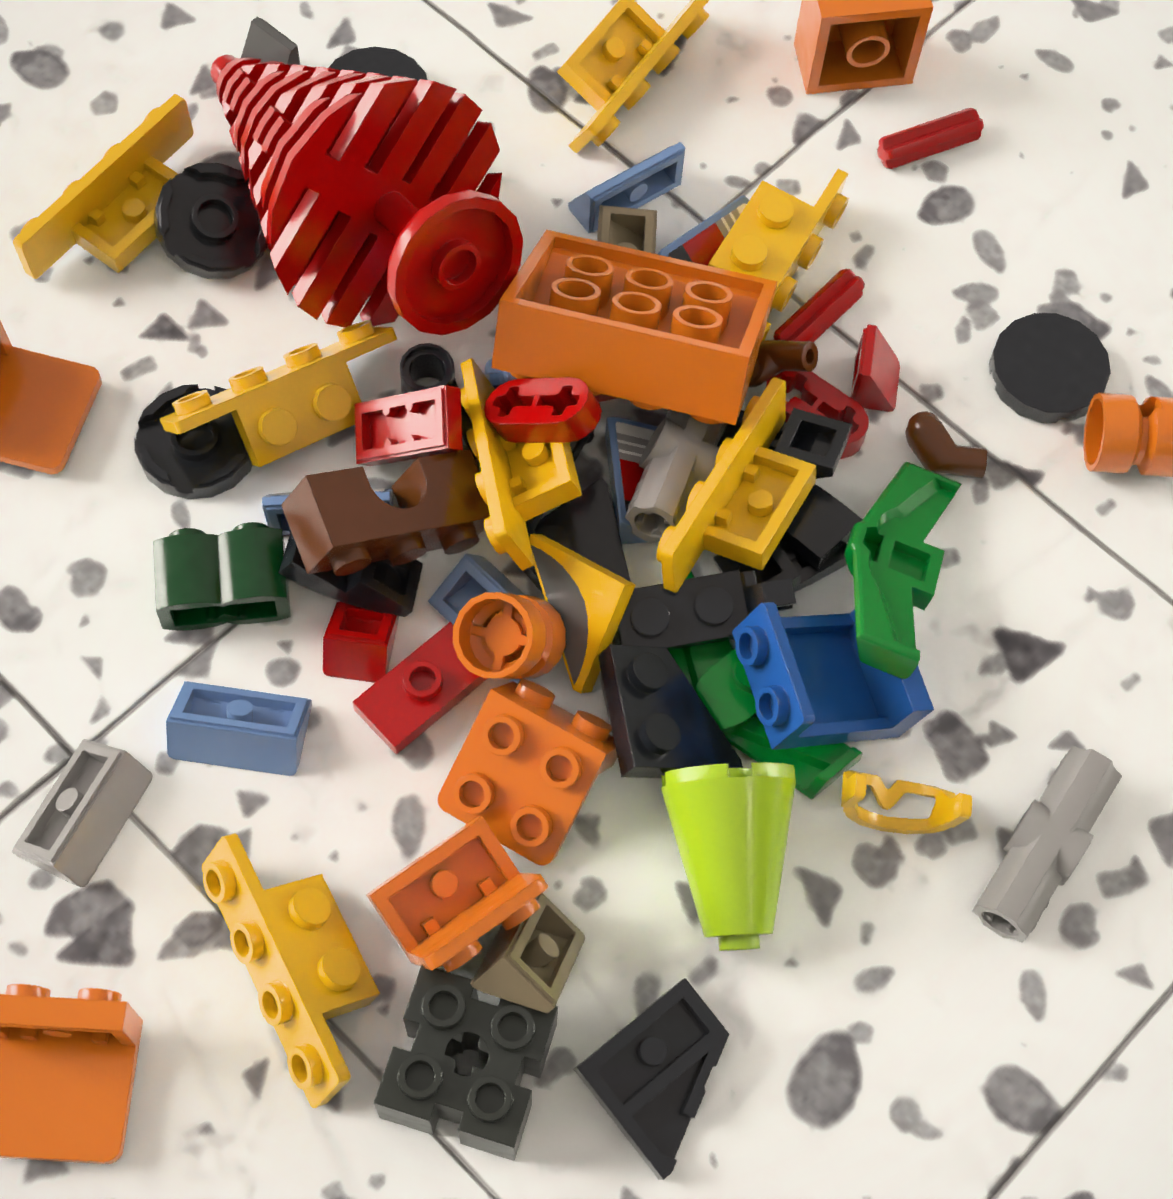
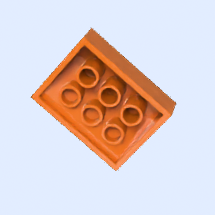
[491,229,778,425]

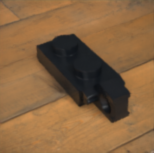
[618,570,796,651]

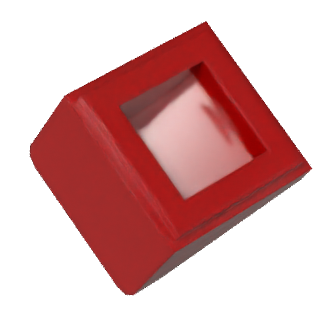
[850,324,900,412]
[322,601,399,683]

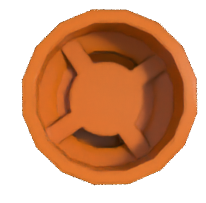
[1083,393,1173,477]
[453,592,566,679]

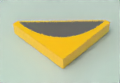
[529,534,636,694]

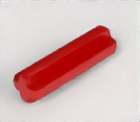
[877,108,984,169]
[773,269,865,342]

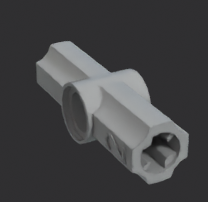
[625,410,723,543]
[972,746,1122,943]

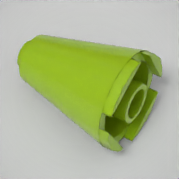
[661,762,796,951]

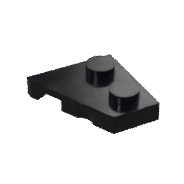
[598,644,743,778]

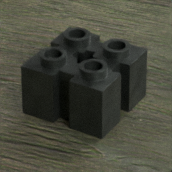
[374,964,558,1161]

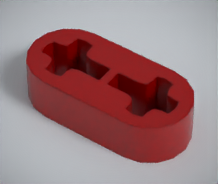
[765,371,869,459]
[484,377,602,443]

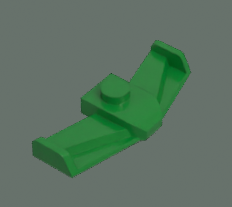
[844,462,962,679]
[669,571,863,800]

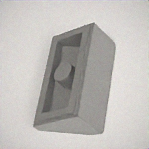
[11,739,153,887]

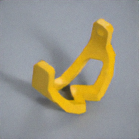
[841,770,972,834]

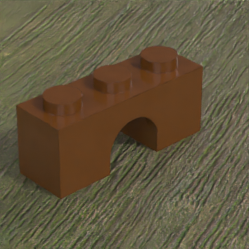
[281,450,490,576]

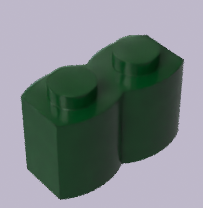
[153,522,291,631]

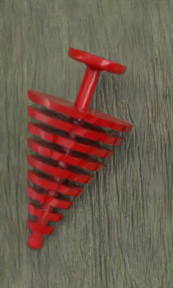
[210,54,523,336]

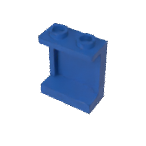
[732,602,934,750]

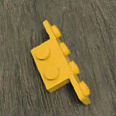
[557,0,710,153]
[13,94,194,279]
[708,168,849,340]
[160,320,397,467]
[461,358,582,571]
[656,377,816,593]
[202,833,380,1108]

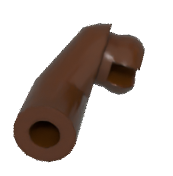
[748,340,818,388]
[905,411,987,478]

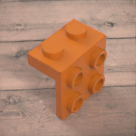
[0,320,102,474]
[438,679,618,866]
[366,816,549,973]
[0,984,143,1164]

